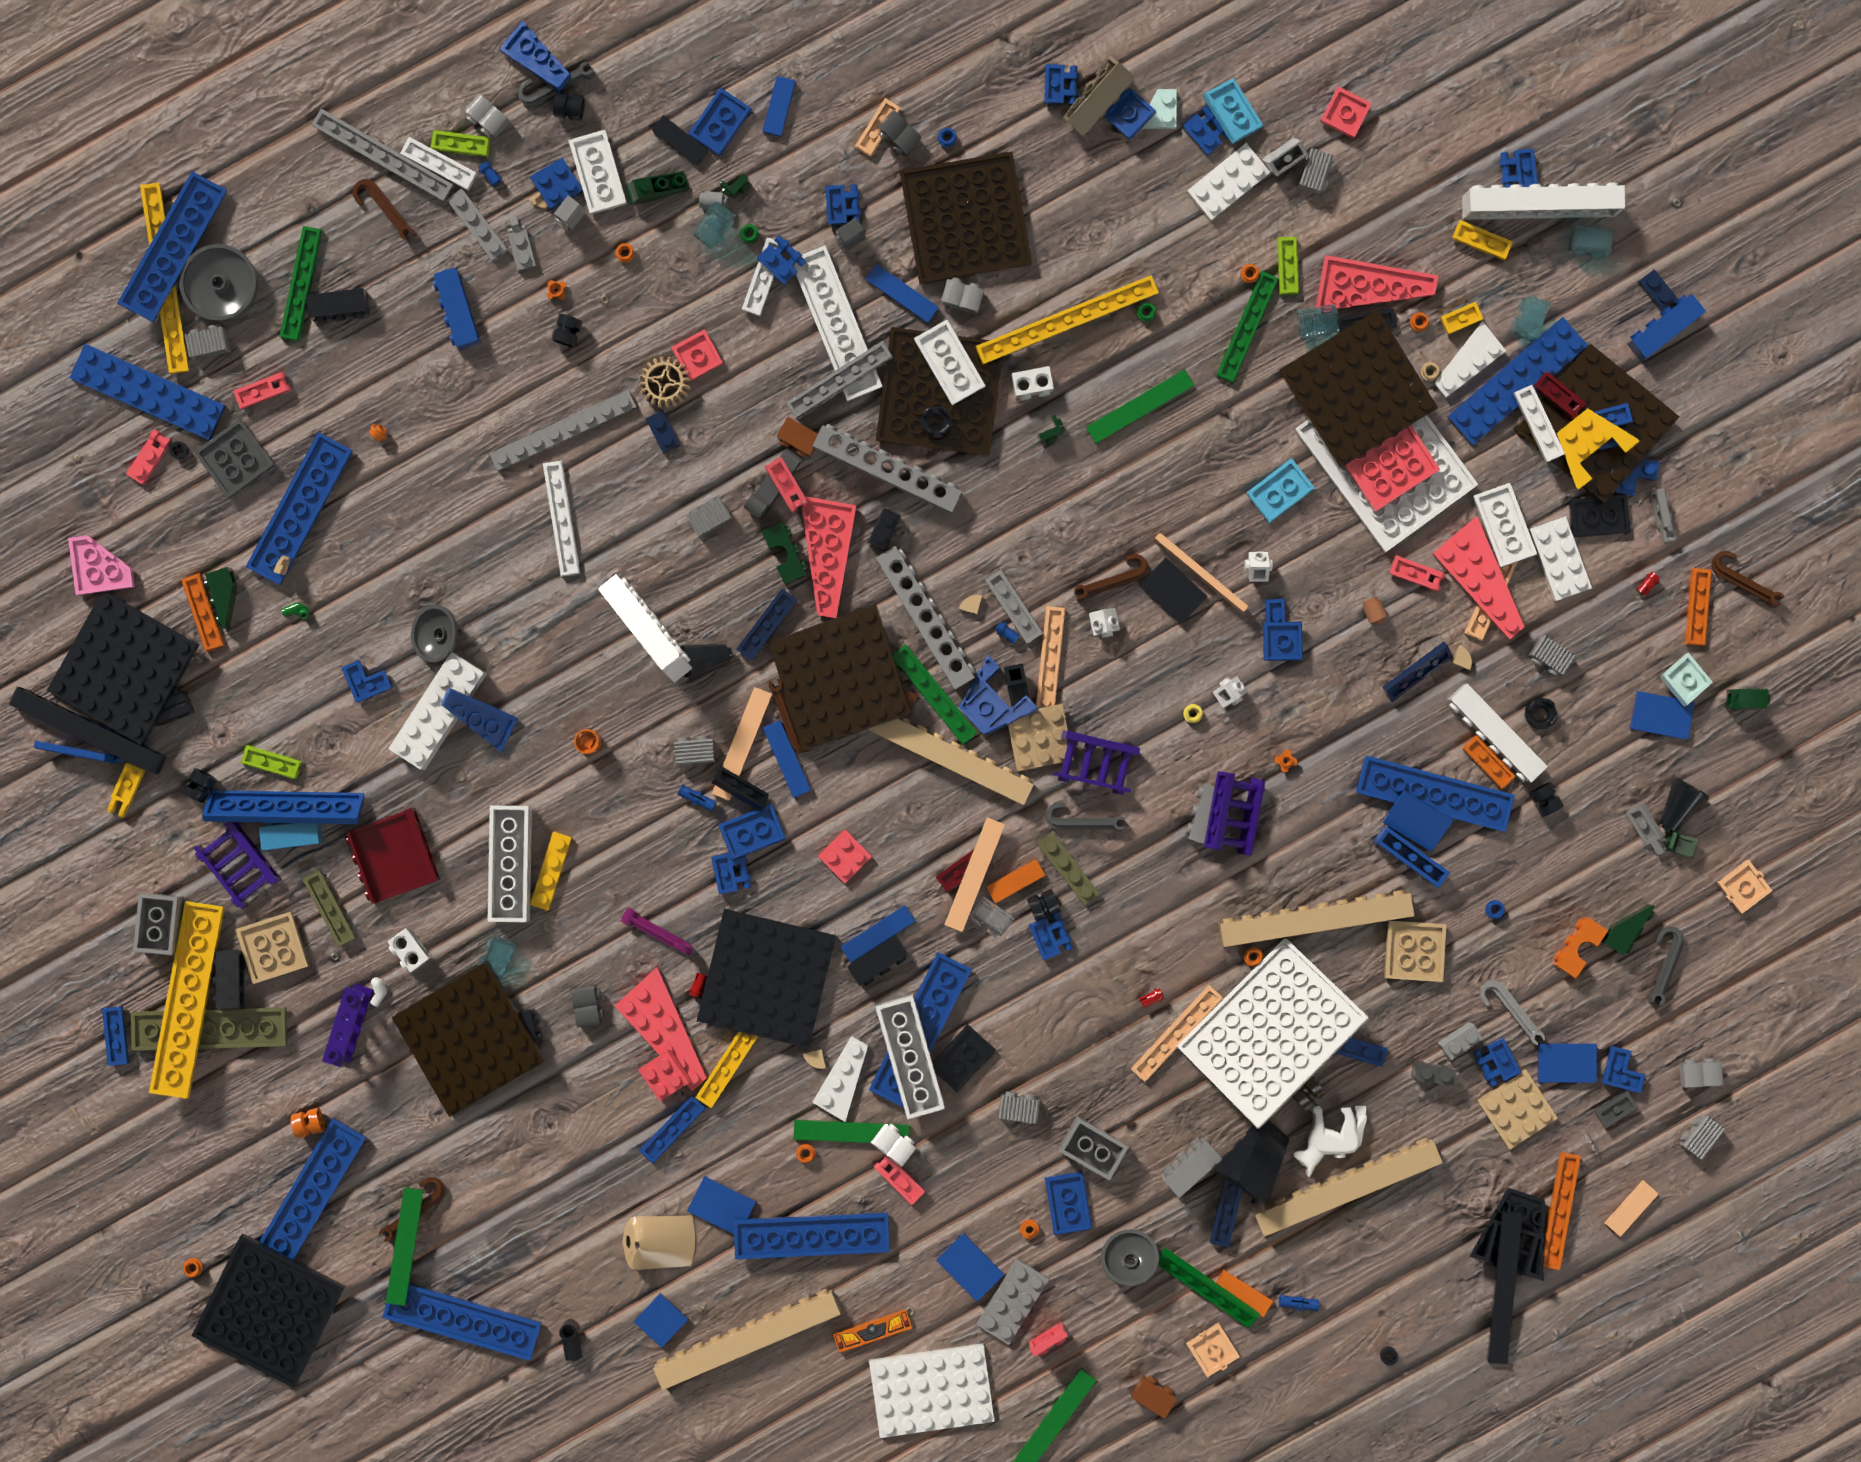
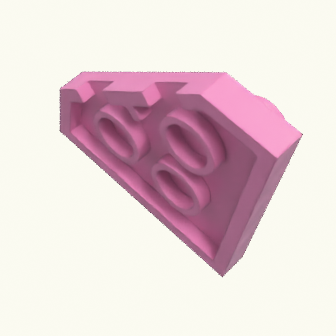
[68,535,135,595]

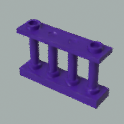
[1053,730,1140,795]
[1204,771,1266,856]
[194,822,282,908]
[322,983,374,1067]

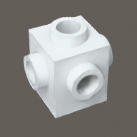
[1244,552,1273,582]
[1089,608,1120,638]
[1213,676,1247,708]

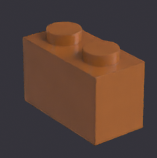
[776,417,818,458]
[1131,1375,1177,1419]

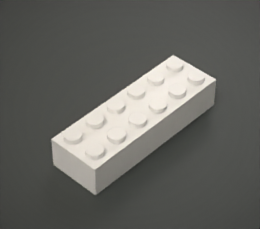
[598,575,692,683]
[388,652,487,770]
[488,805,532,922]
[876,994,945,1119]

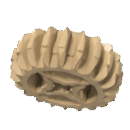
[639,356,691,409]

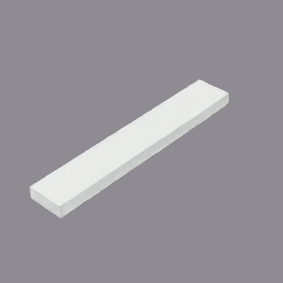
[543,461,581,577]

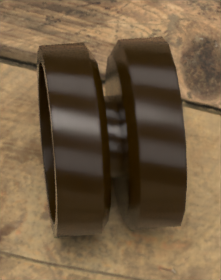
[1292,1076,1327,1112]

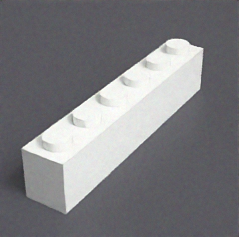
[1447,684,1548,783]

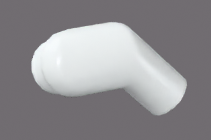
[370,977,387,1007]

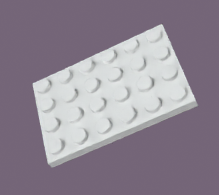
[869,1343,995,1438]

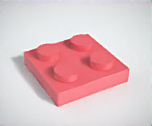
[1320,86,1372,139]
[671,329,723,381]
[818,830,872,883]
[638,1049,691,1101]
[1029,1322,1067,1357]

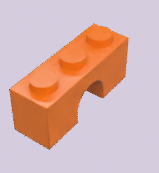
[1553,917,1608,978]

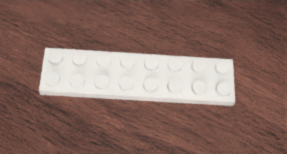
[793,245,883,402]

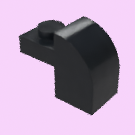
[1004,663,1030,707]

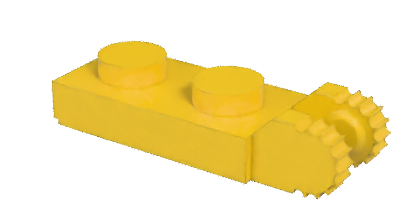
[107,762,146,818]

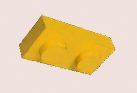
[1440,302,1484,335]

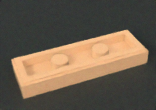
[855,98,901,157]
[1605,1180,1658,1237]

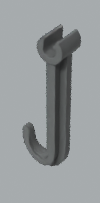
[518,62,595,107]
[1046,803,1125,831]
[1648,927,1685,1006]

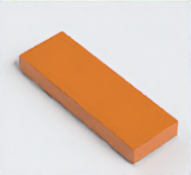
[1462,735,1516,790]
[986,859,1046,904]
[1216,1269,1273,1317]

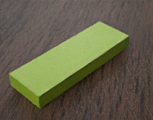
[431,130,491,158]
[1277,237,1299,295]
[241,745,303,780]

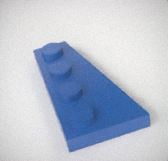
[499,20,571,91]
[441,687,518,752]

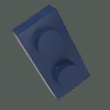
[1637,269,1678,312]
[646,410,680,454]

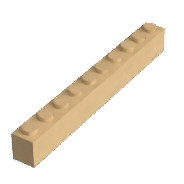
[867,717,1034,805]
[1218,890,1414,947]
[1253,1138,1443,1237]
[653,1289,841,1390]

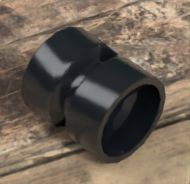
[553,91,585,121]
[551,314,583,348]
[182,768,217,803]
[1529,782,1564,817]
[1027,889,1061,921]

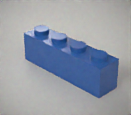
[433,267,481,350]
[1627,294,1706,362]
[1373,826,1450,888]

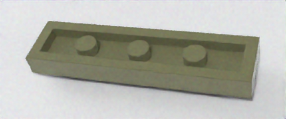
[1037,833,1100,905]
[302,870,357,947]

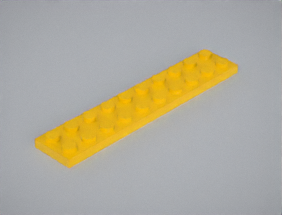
[149,901,225,1099]

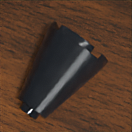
[680,644,733,683]
[1660,777,1710,833]

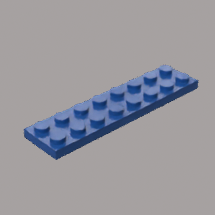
[117,171,227,323]
[1447,317,1588,446]
[69,344,226,440]
[246,432,353,585]
[1355,756,1515,832]
[202,790,365,824]
[869,952,972,1107]
[259,1118,367,1259]
[734,1212,889,1259]
[382,1283,542,1361]

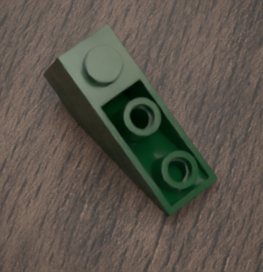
[625,171,690,206]
[204,567,238,630]
[1726,689,1771,710]
[1601,904,1655,955]

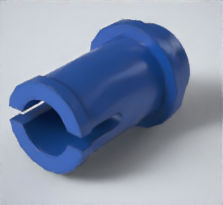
[478,161,502,187]
[995,621,1020,644]

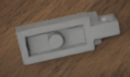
[508,216,537,272]
[1650,488,1676,543]
[1626,803,1669,855]

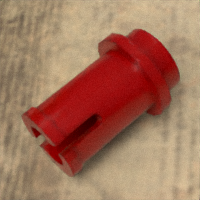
[1636,572,1660,597]
[689,972,707,998]
[1139,988,1165,1009]

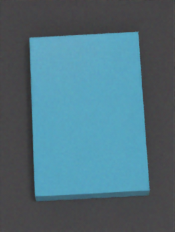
[1202,78,1264,144]
[1246,458,1315,523]

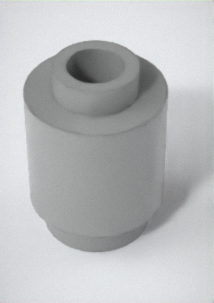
[699,191,728,212]

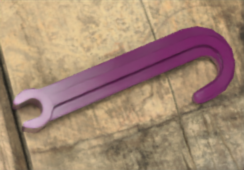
[620,907,694,956]

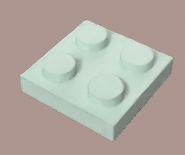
[1660,653,1713,706]

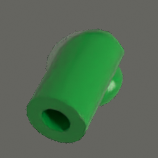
[281,602,310,619]

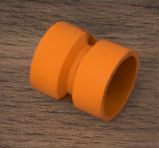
[574,729,602,754]
[291,1108,325,1139]

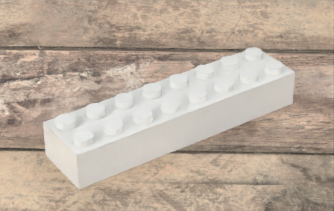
[1462,183,1625,220]

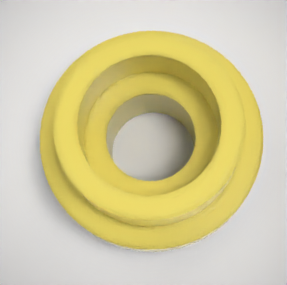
[1183,704,1203,723]

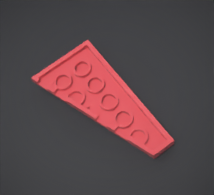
[1314,255,1438,313]
[802,496,857,619]
[1433,516,1524,640]
[615,967,707,1091]

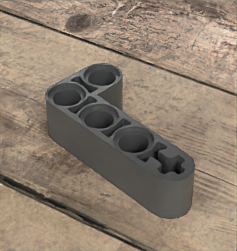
[744,448,803,520]

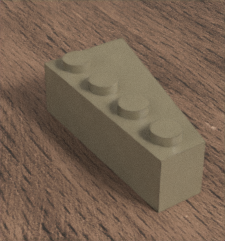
[1063,56,1135,136]

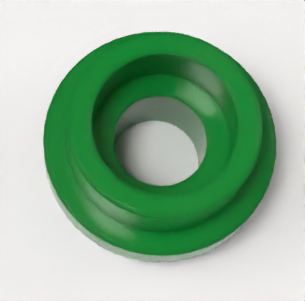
[740,224,759,244]
[1137,302,1156,322]

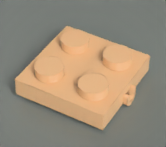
[1717,860,1772,914]
[1186,1322,1240,1377]

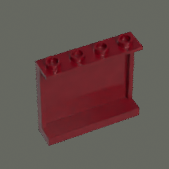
[345,808,441,904]

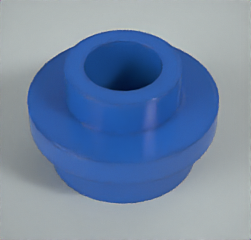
[938,128,957,147]
[1485,900,1505,919]

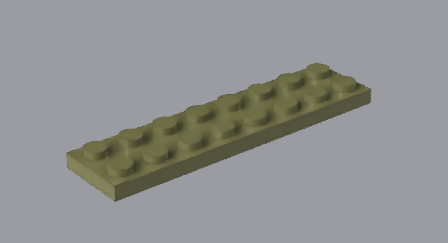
[131,1007,287,1051]

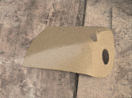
[623,1215,695,1270]

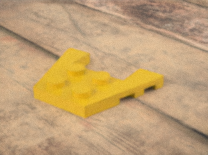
[1557,409,1640,490]

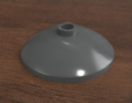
[411,605,458,662]
[1101,1229,1159,1287]

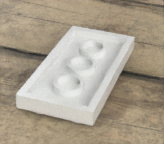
[569,130,627,215]
[1187,143,1270,222]
[914,320,985,406]
[1473,483,1537,568]
[1528,516,1592,602]

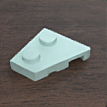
[1142,89,1177,129]

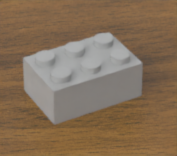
[133,893,184,955]
[1058,1115,1129,1181]
[1160,1137,1222,1198]

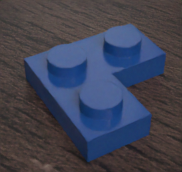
[1594,403,1633,451]
[1614,459,1660,496]
[341,660,393,703]
[1601,1046,1645,1093]

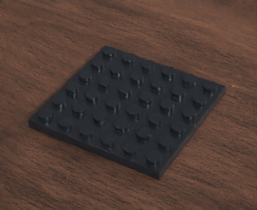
[47,591,200,746]
[697,909,836,1048]
[192,1233,346,1388]

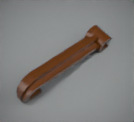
[352,179,417,242]
[1711,551,1785,608]
[1074,554,1148,601]
[769,679,813,753]
[379,1177,445,1242]

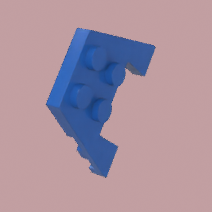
[959,655,1039,735]

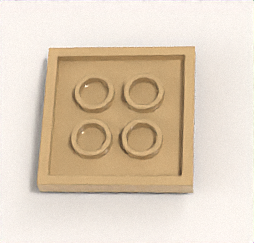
[1008,703,1074,771]
[235,911,310,984]
[1384,920,1447,982]
[1476,1069,1557,1150]

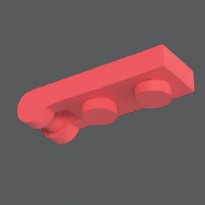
[233,372,291,409]
[126,429,172,485]
[764,457,808,513]
[1389,555,1445,592]
[874,1155,925,1205]

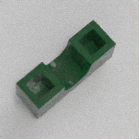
[762,522,808,585]

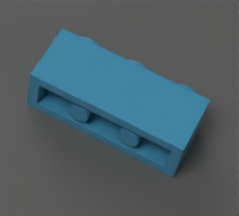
[259,823,323,851]

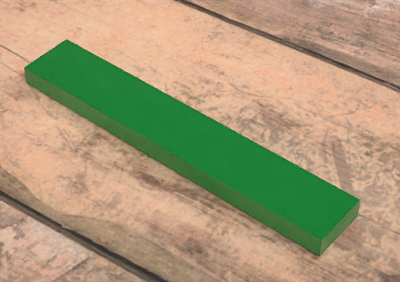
[280,226,323,342]
[1216,271,1279,384]
[1086,369,1194,444]
[893,644,978,745]
[793,1119,910,1143]
[386,1187,424,1306]
[1158,1248,1260,1328]
[1012,1368,1096,1462]

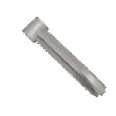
[1480,980,1545,1045]

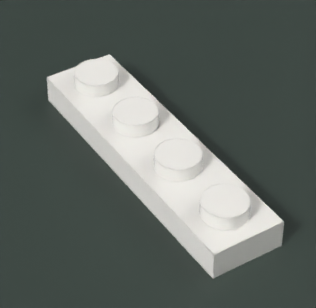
[400,137,477,191]
[742,237,783,317]
[1513,385,1565,463]

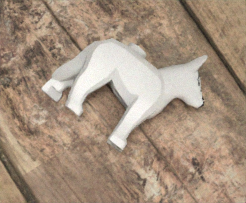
[1292,1105,1367,1177]

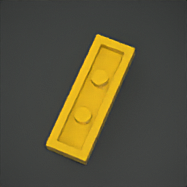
[1451,220,1513,260]

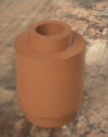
[1363,596,1387,626]

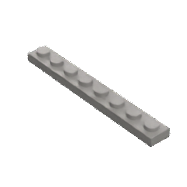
[311,109,454,203]
[489,390,637,472]

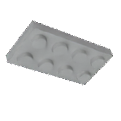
[976,1258,1049,1345]

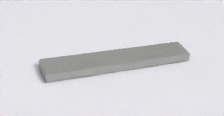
[786,341,893,420]

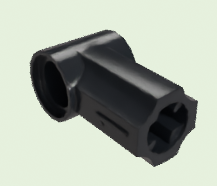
[559,1319,583,1361]

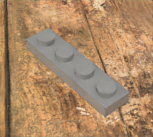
[447,188,508,262]
[985,570,1043,644]

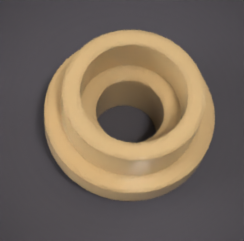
[1420,362,1440,382]

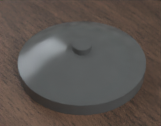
[179,244,258,322]

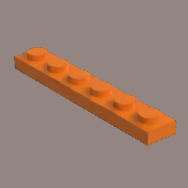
[1543,1152,1581,1270]

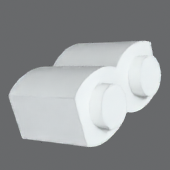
[870,1124,916,1167]

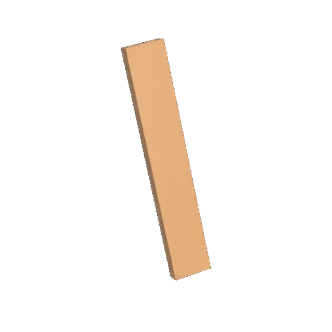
[1154,533,1248,613]
[1464,560,1517,641]
[1036,606,1066,708]
[712,687,772,801]
[944,817,1005,932]
[1131,985,1223,1082]

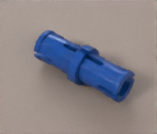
[677,784,717,812]
[1279,1295,1319,1312]

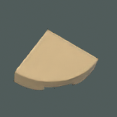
[529,192,548,209]
[273,555,291,576]
[959,595,982,614]
[1451,645,1472,670]
[803,1049,826,1069]

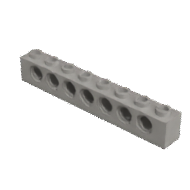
[812,424,962,513]
[876,546,976,690]

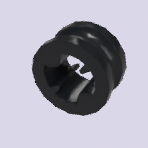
[169,441,189,460]
[1380,1346,1398,1365]

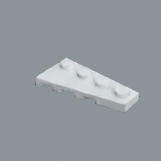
[1433,321,1506,399]
[812,1036,868,1122]

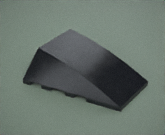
[1211,1120,1289,1214]
[1469,1188,1545,1281]

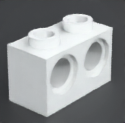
[1011,366,1054,401]
[387,927,433,973]

